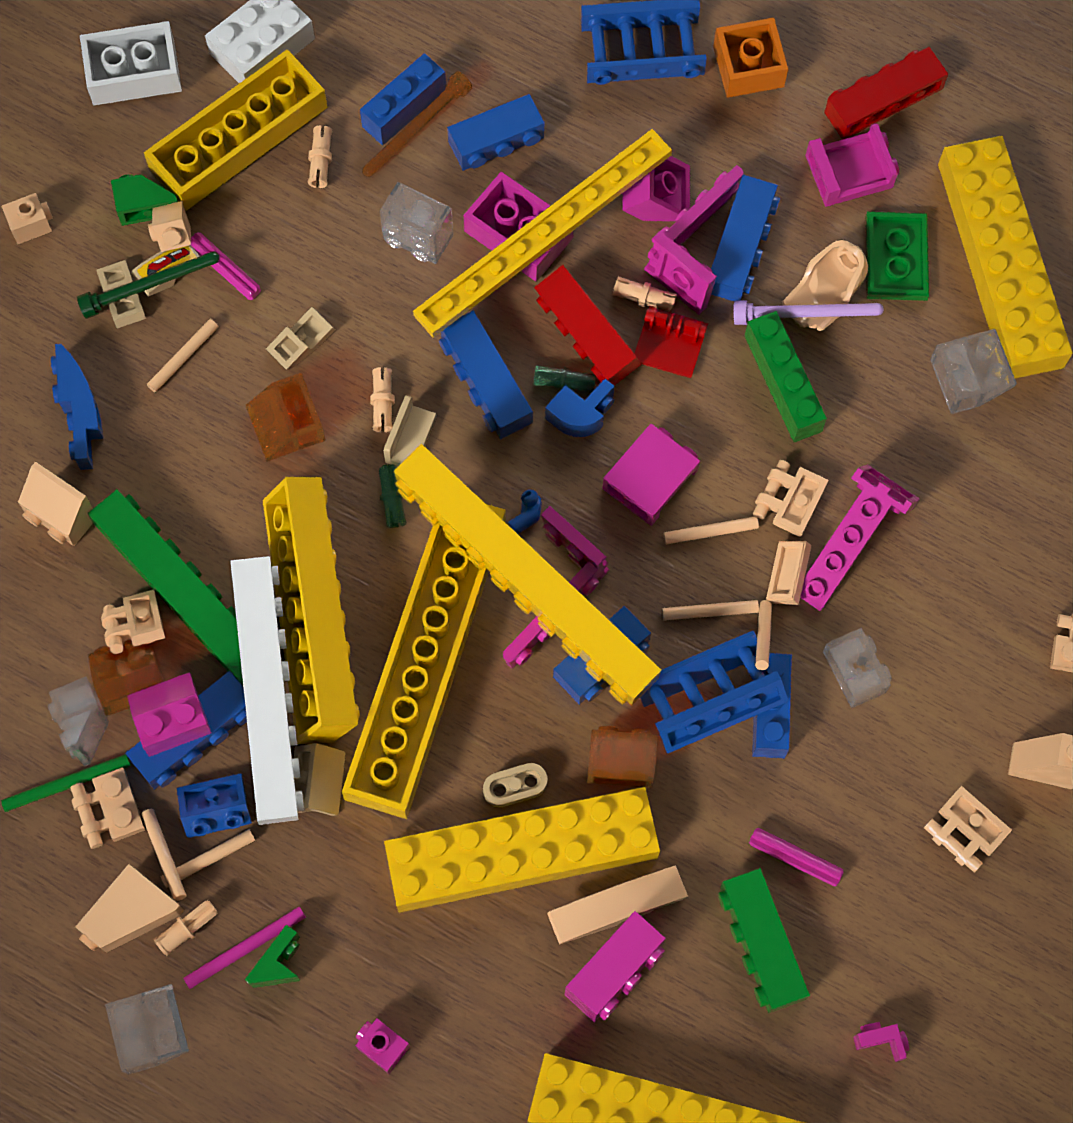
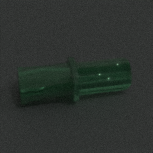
[533,365,596,392]
[379,464,407,528]

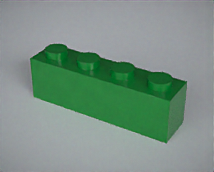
[745,311,827,443]
[718,868,810,1013]

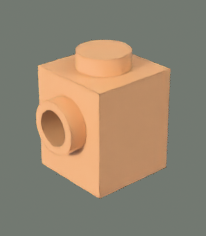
[1,193,53,244]
[148,201,191,252]

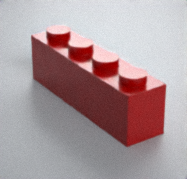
[824,47,948,140]
[534,265,642,386]

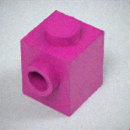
[355,1018,410,1074]

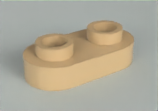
[483,763,547,807]

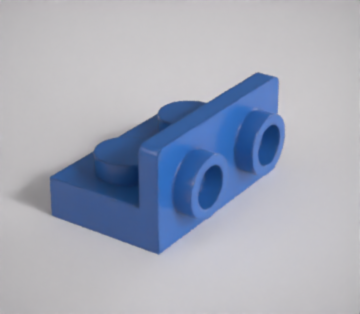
[177,773,252,838]

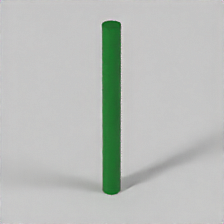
[1,754,131,812]

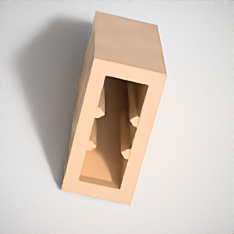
[1008,733,1073,789]
[75,864,184,953]

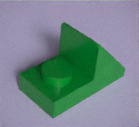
[245,925,300,988]

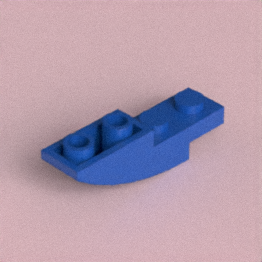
[51,344,104,470]

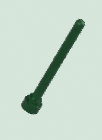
[77,252,220,319]

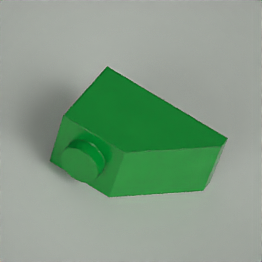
[111,174,178,226]

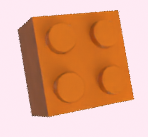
[713,17,788,98]

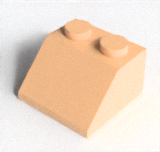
[18,462,93,546]

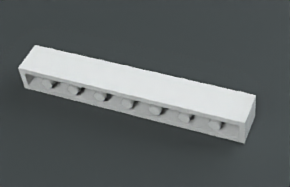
[231,556,304,825]

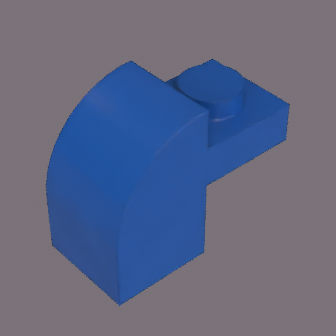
[545,379,615,437]

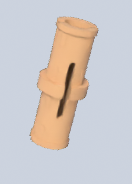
[308,125,333,188]
[613,276,677,312]
[370,367,395,432]

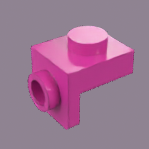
[853,1022,909,1062]

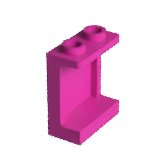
[805,123,899,207]
[602,424,700,526]

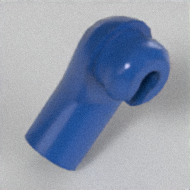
[507,489,542,534]

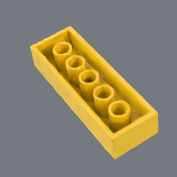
[144,49,328,211]

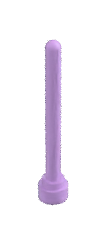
[734,300,884,325]

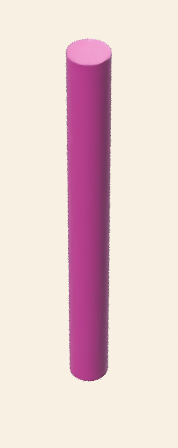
[183,906,306,989]

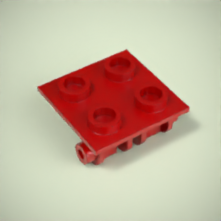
[634,306,709,379]

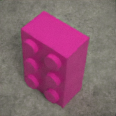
[463,172,574,282]
[565,911,666,1023]

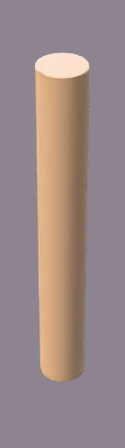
[147,319,219,393]
[663,516,759,545]
[662,600,759,621]
[755,600,772,670]
[141,809,187,901]
[160,829,256,888]

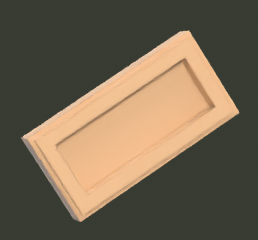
[766,541,812,605]

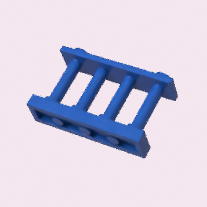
[581,0,707,85]
[640,630,788,754]

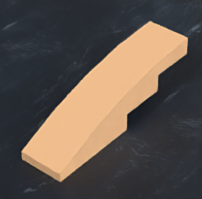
[547,865,688,945]

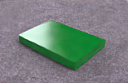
[865,211,929,301]

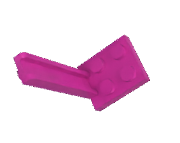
[644,165,744,315]
[800,464,920,611]
[503,506,609,669]

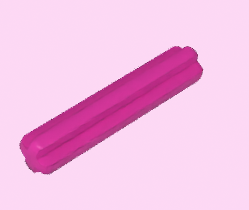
[191,232,261,300]
[749,828,843,886]

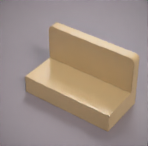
[383,395,437,467]
[293,743,345,816]

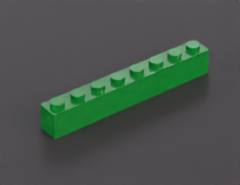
[87,489,244,688]

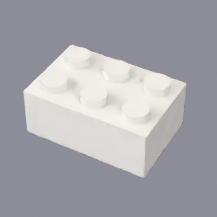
[205,0,315,83]
[80,21,182,106]

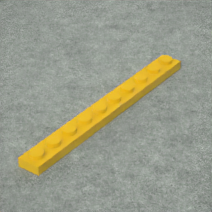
[413,129,672,338]

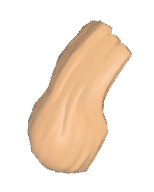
[782,240,868,331]

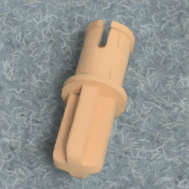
[154,900,218,956]

